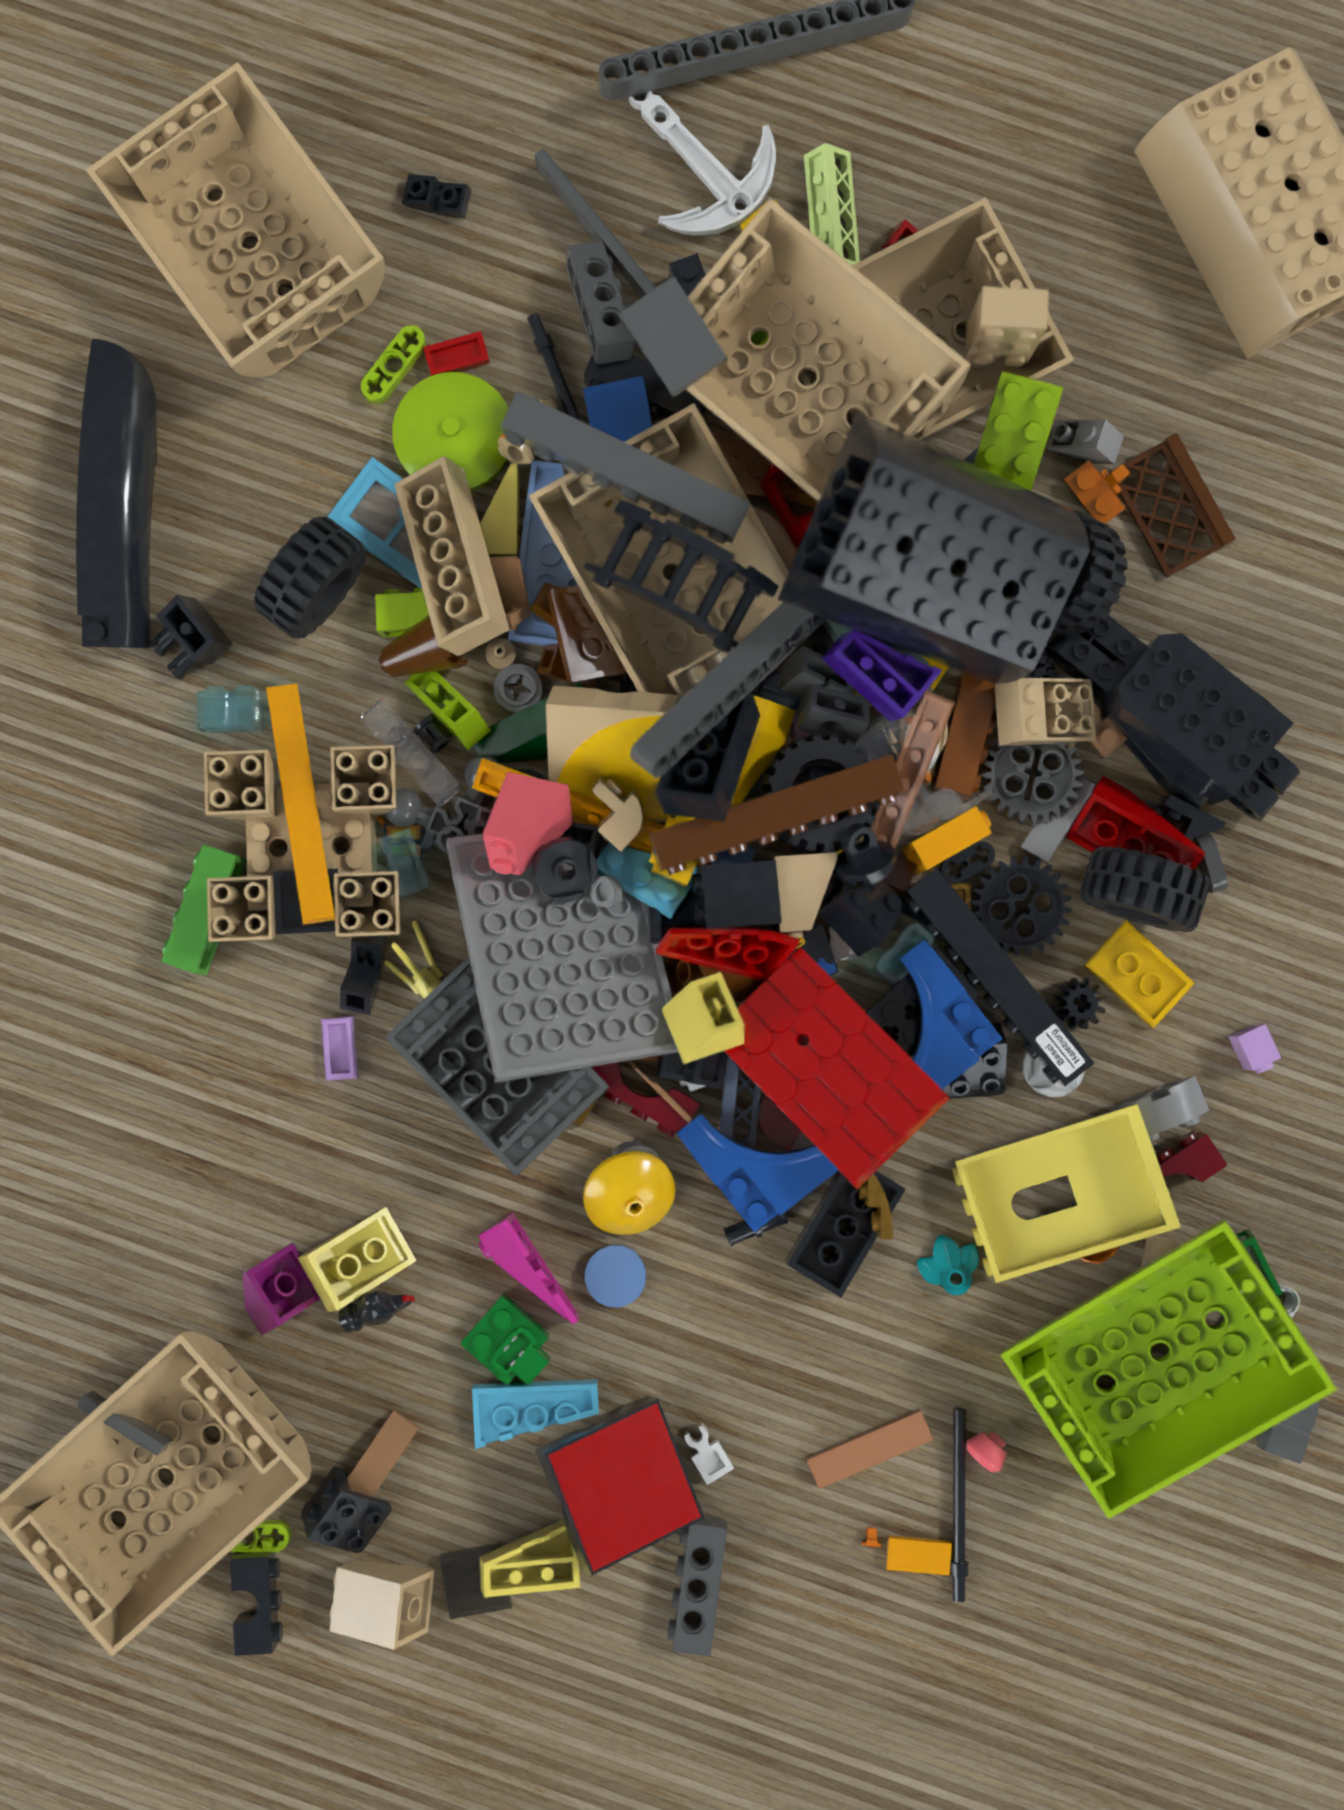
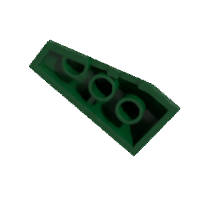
[474,683,582,763]

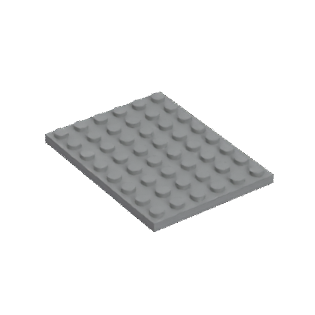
[446,833,678,1082]

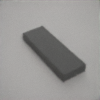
[77,1391,172,1455]

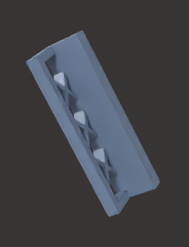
[719,1056,761,1149]

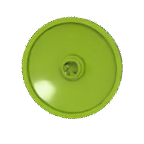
[392,372,509,492]

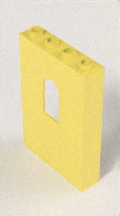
[952,1104,1181,1283]

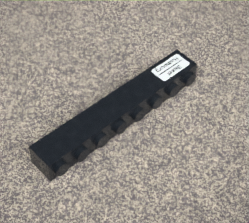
[904,868,1094,1087]

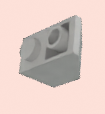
[1046,420,1124,464]

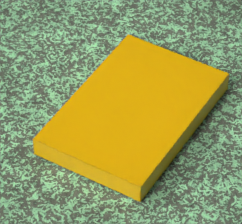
[1083,920,1195,1028]

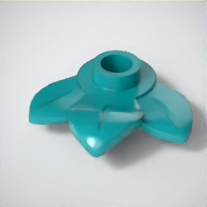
[917,1234,979,1296]

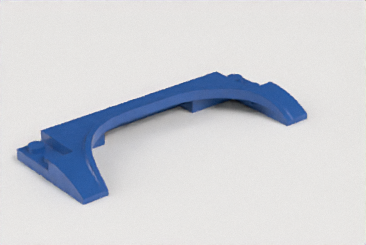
[677,939,1002,1232]

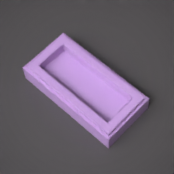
[321,1016,359,1081]

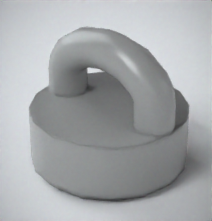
[590,876,623,907]

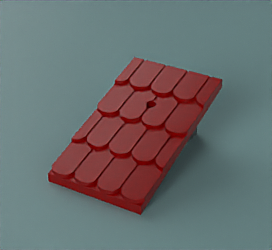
[724,947,950,1189]

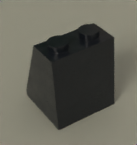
[692,860,782,930]

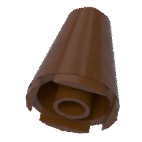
[379,615,468,677]

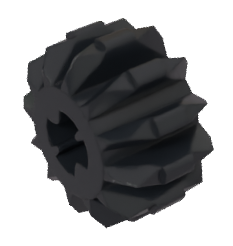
[1052,978,1106,1029]

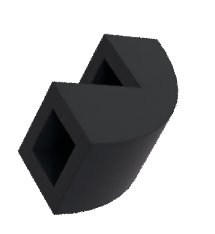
[340,935,388,1015]

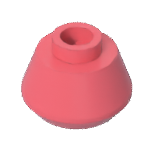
[966,1431,1007,1473]

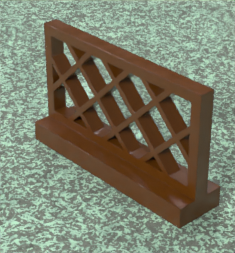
[1109,432,1236,578]

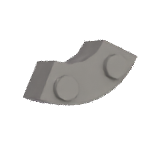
[1114,1076,1209,1141]

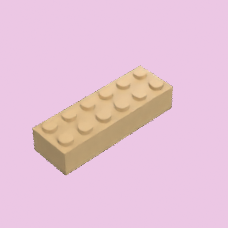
[394,456,510,656]

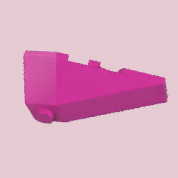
[478,1212,579,1324]

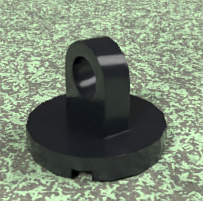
[834,823,897,886]

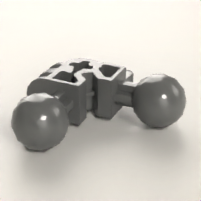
[385,755,500,849]

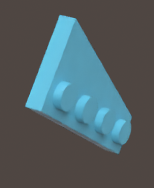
[472,1379,599,1449]

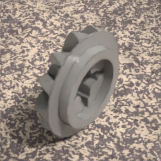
[494,664,542,713]

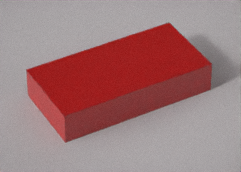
[423,331,490,376]

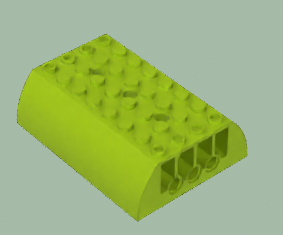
[1000,1219,1337,1519]

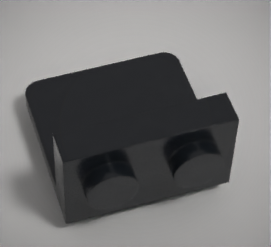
[943,1022,1007,1098]
[301,1466,392,1553]

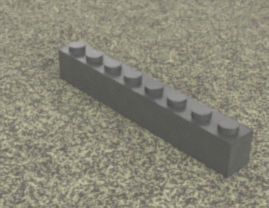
[500,391,750,544]

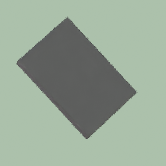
[619,276,728,397]

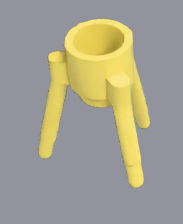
[384,921,444,999]

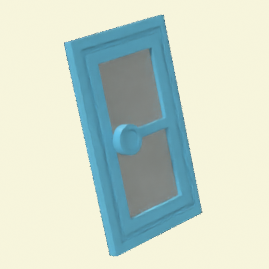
[327,457,422,588]

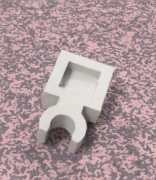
[685,1423,734,1485]

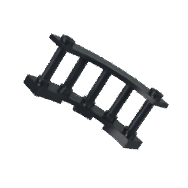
[583,500,779,654]

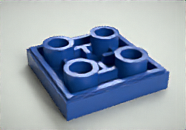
[583,376,653,442]

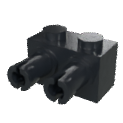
[149,595,233,680]

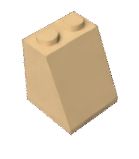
[766,852,837,938]
[330,1560,435,1650]

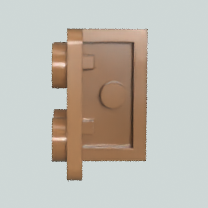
[489,556,532,631]

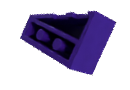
[822,629,942,722]

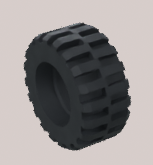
[1052,509,1128,636]
[254,516,366,639]
[758,733,880,854]
[1080,846,1210,932]

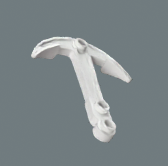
[628,91,776,236]

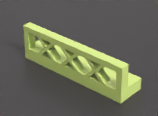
[804,143,860,266]

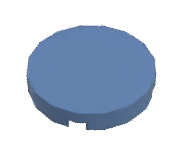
[585,1244,646,1308]

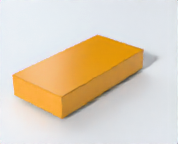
[886,1535,952,1575]

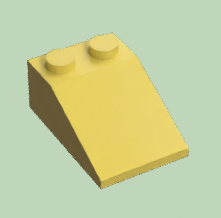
[298,1207,416,1312]

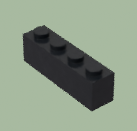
[584,353,706,418]

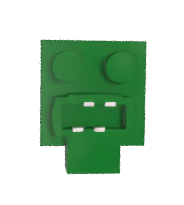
[460,1293,551,1386]

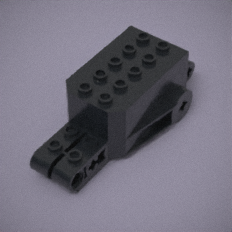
[1045,615,1300,821]

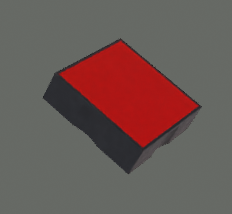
[535,1396,705,1576]

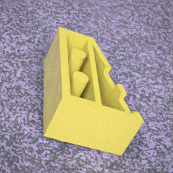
[479,1519,580,1597]

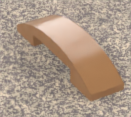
[347,1409,419,1497]

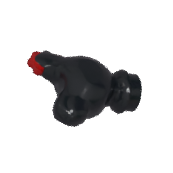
[338,1290,415,1332]

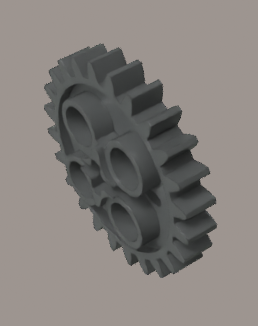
[982,740,1084,826]

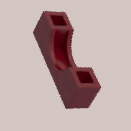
[591,1062,700,1137]
[1155,1131,1228,1182]

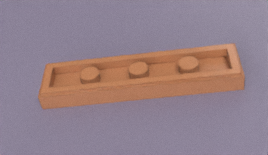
[806,1409,933,1489]

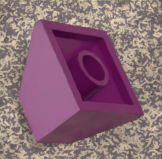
[243,1243,320,1336]

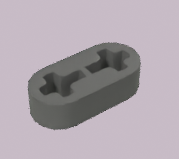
[1192,833,1228,893]

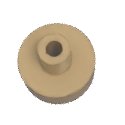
[485,638,517,671]

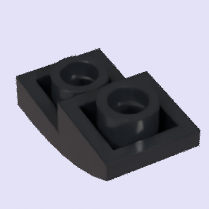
[402,174,472,219]

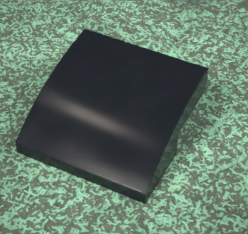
[656,1051,728,1089]

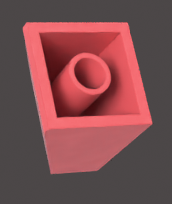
[483,772,573,875]

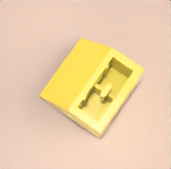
[662,972,744,1064]

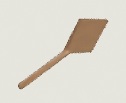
[626,1060,693,1123]

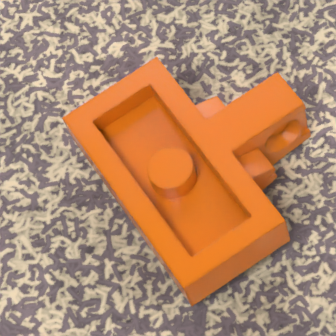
[1064,460,1130,524]

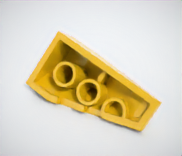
[730,696,796,807]

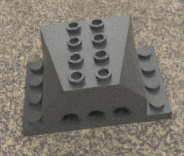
[385,956,610,1176]

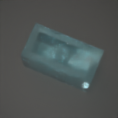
[378,828,430,899]

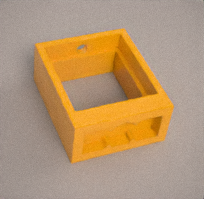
[901,806,992,875]

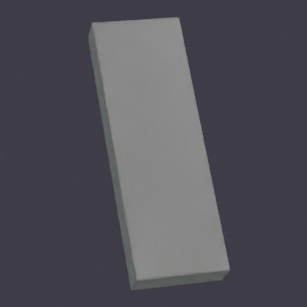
[1021,777,1096,864]

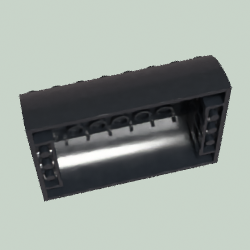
[777,412,1090,684]

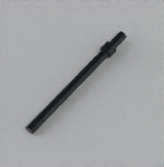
[527,313,582,422]
[950,1408,969,1602]

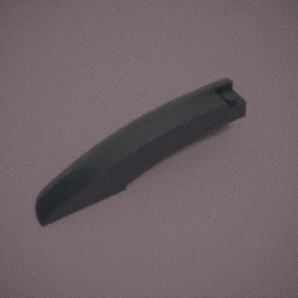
[76,339,157,648]

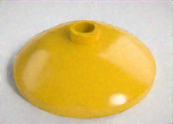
[583,1151,676,1235]

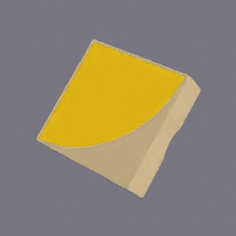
[546,686,679,822]

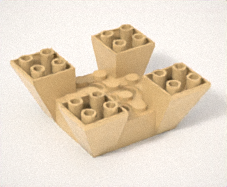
[204,745,400,942]

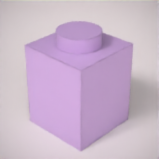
[1228,1024,1281,1073]

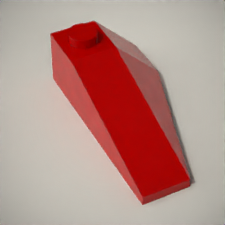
[1066,776,1205,870]
[655,927,799,981]

